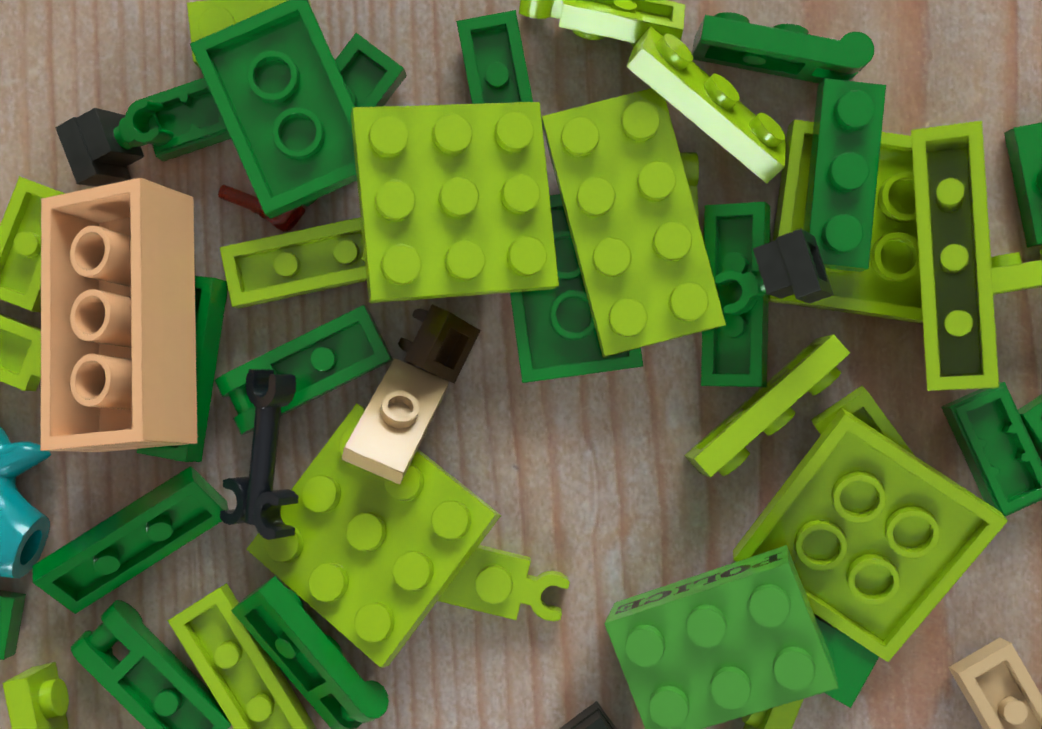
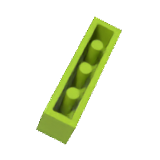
[911,120,999,391]

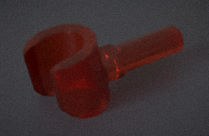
[218,184,306,232]

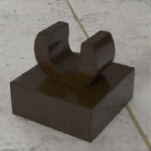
[398,304,481,384]

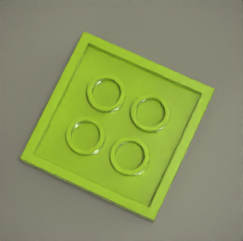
[351,102,559,303]
[769,119,923,324]
[246,403,501,668]
[733,408,1008,662]

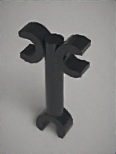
[220,369,299,540]

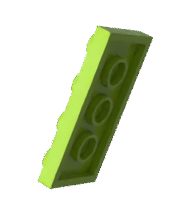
[542,88,726,357]

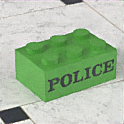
[604,545,838,729]

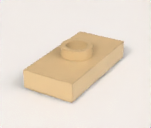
[342,358,449,485]

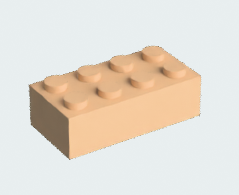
[41,178,198,452]

